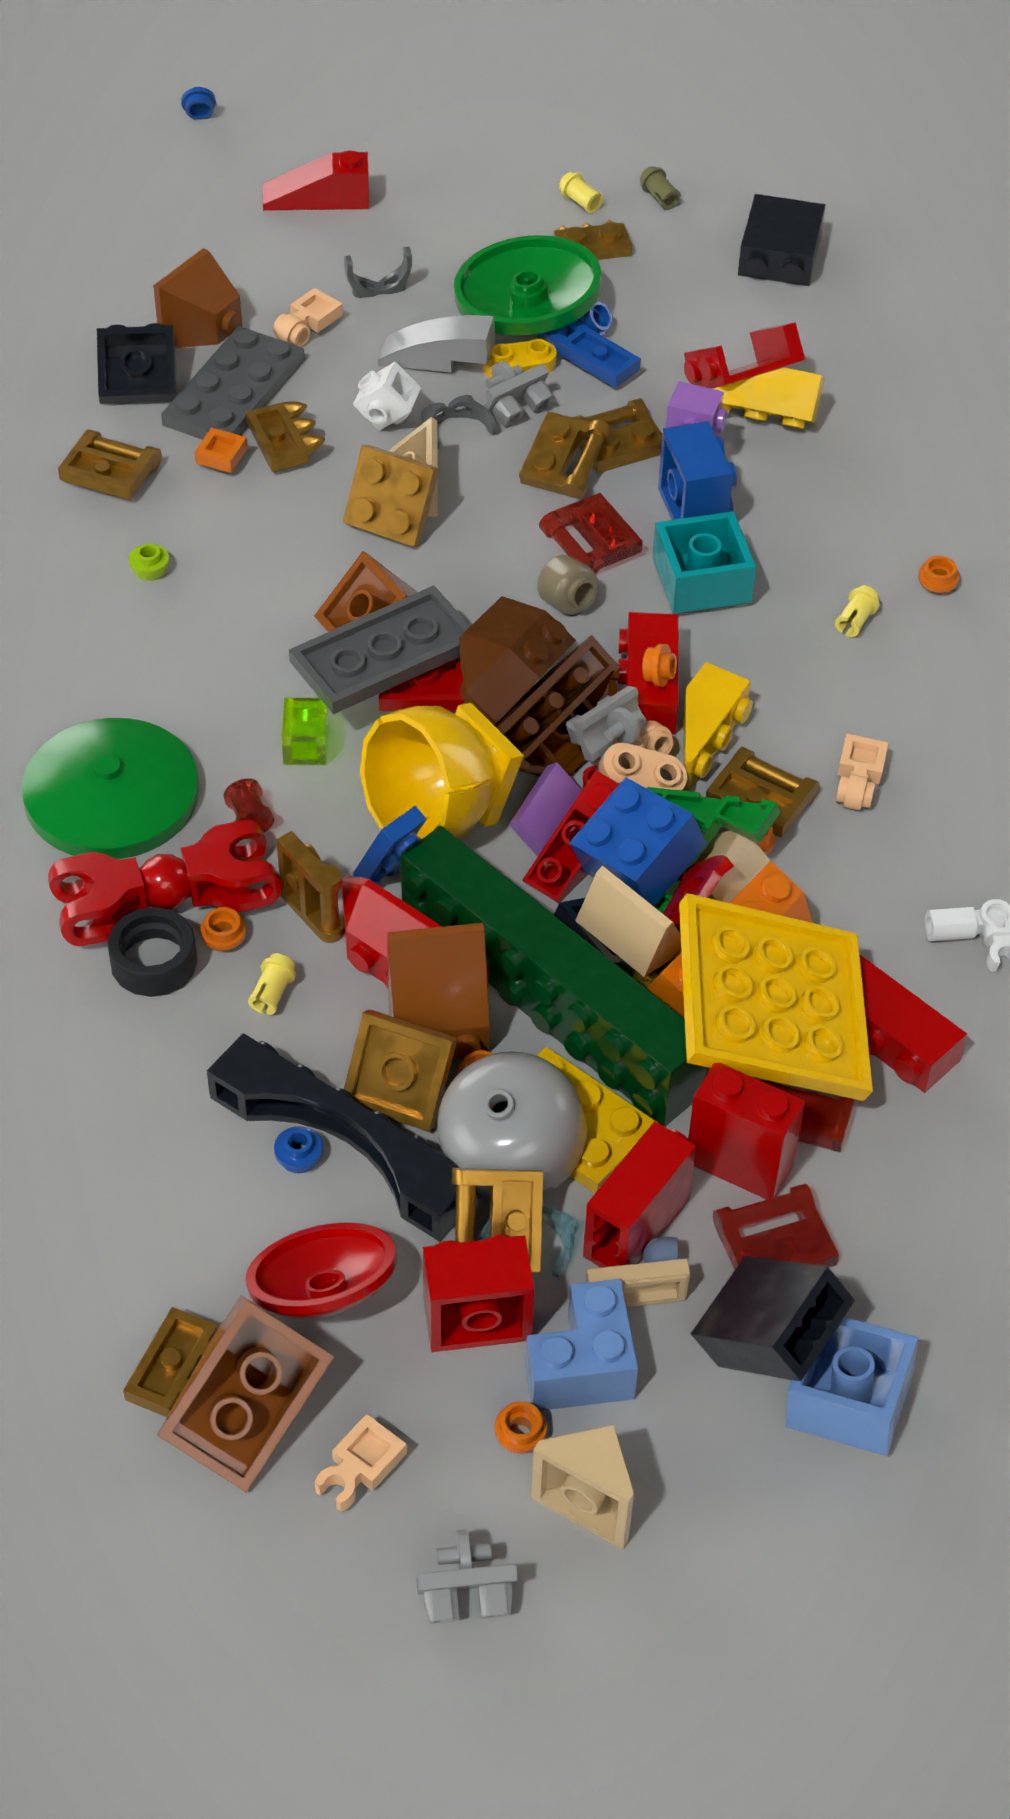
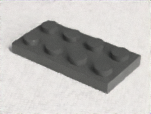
[161,326,304,440]
[289,585,470,715]

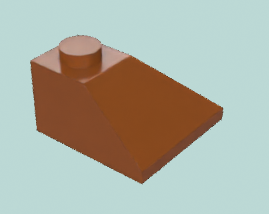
[153,248,242,348]
[314,551,418,632]

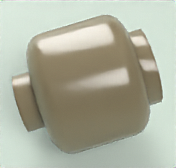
[537,555,598,615]

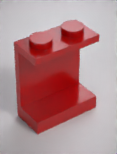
[683,322,805,388]

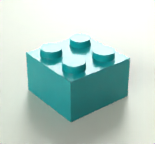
[652,511,756,614]

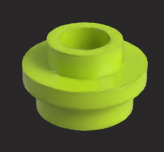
[128,543,170,581]

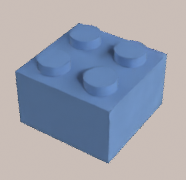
[786,1317,918,1456]

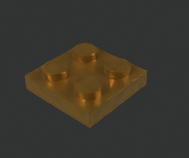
[343,444,440,547]
[344,1009,458,1132]

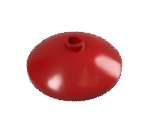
[245,1222,397,1318]

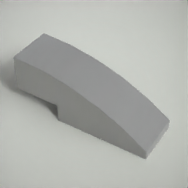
[378,315,495,373]

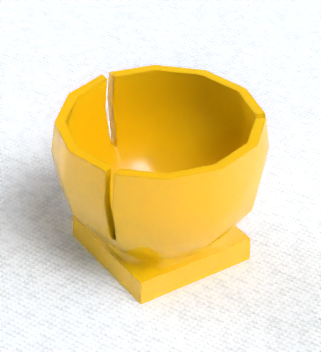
[360,703,524,840]

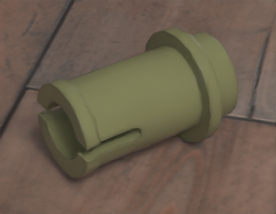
[640,166,681,210]

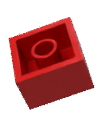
[423,1235,535,1353]

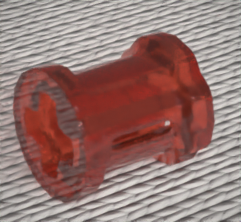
[223,778,274,833]

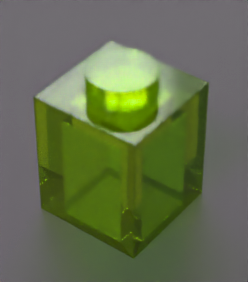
[281,697,329,765]

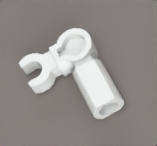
[924,899,1010,973]

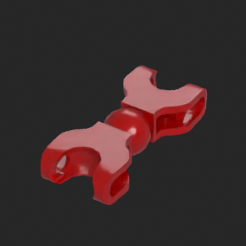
[48,820,283,946]

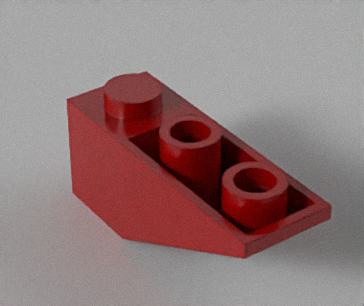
[522,770,619,904]

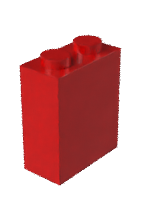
[688,1063,805,1202]
[583,1121,696,1268]

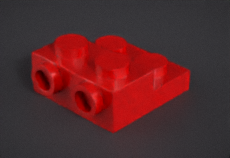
[378,657,465,712]

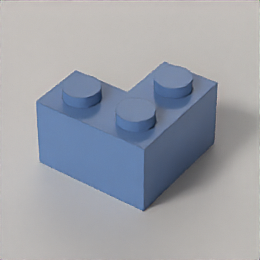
[525,1279,638,1411]

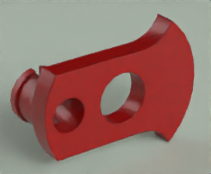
[662,855,734,928]

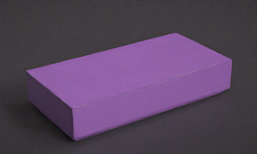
[509,762,582,856]

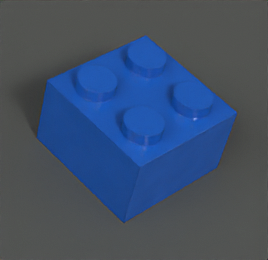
[658,421,737,520]
[569,777,707,906]

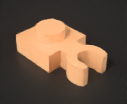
[315,1414,407,1512]

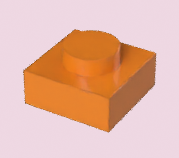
[195,427,248,473]

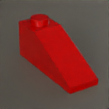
[263,150,369,211]

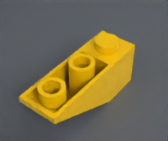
[713,367,825,429]
[682,662,753,791]

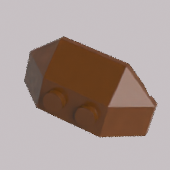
[459,596,576,725]
[494,635,620,777]

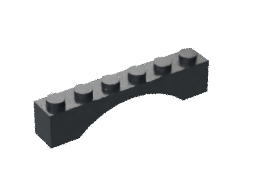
[207,1033,460,1242]

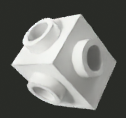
[353,361,421,431]

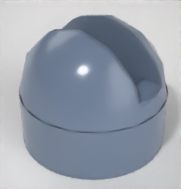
[643,1237,678,1263]

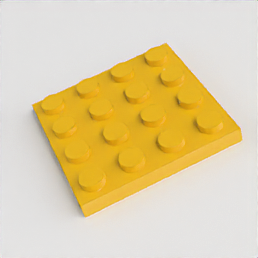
[679,893,873,1101]

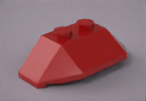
[341,875,489,989]

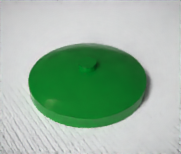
[453,235,602,335]
[22,718,199,859]

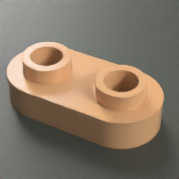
[599,743,687,790]

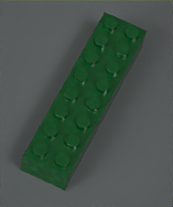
[401,825,707,1127]

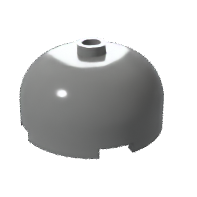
[437,1051,587,1199]

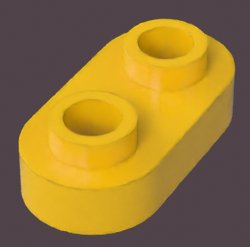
[482,339,557,378]

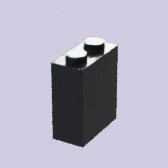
[738,194,826,286]
[690,1256,855,1382]

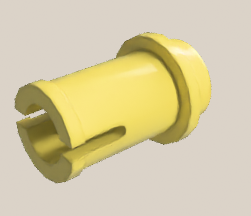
[559,172,604,213]
[835,585,879,637]
[248,953,296,1015]

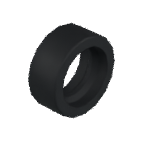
[107,907,198,997]

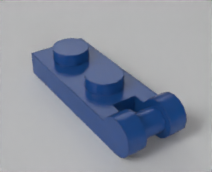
[537,320,641,388]
[353,806,427,886]

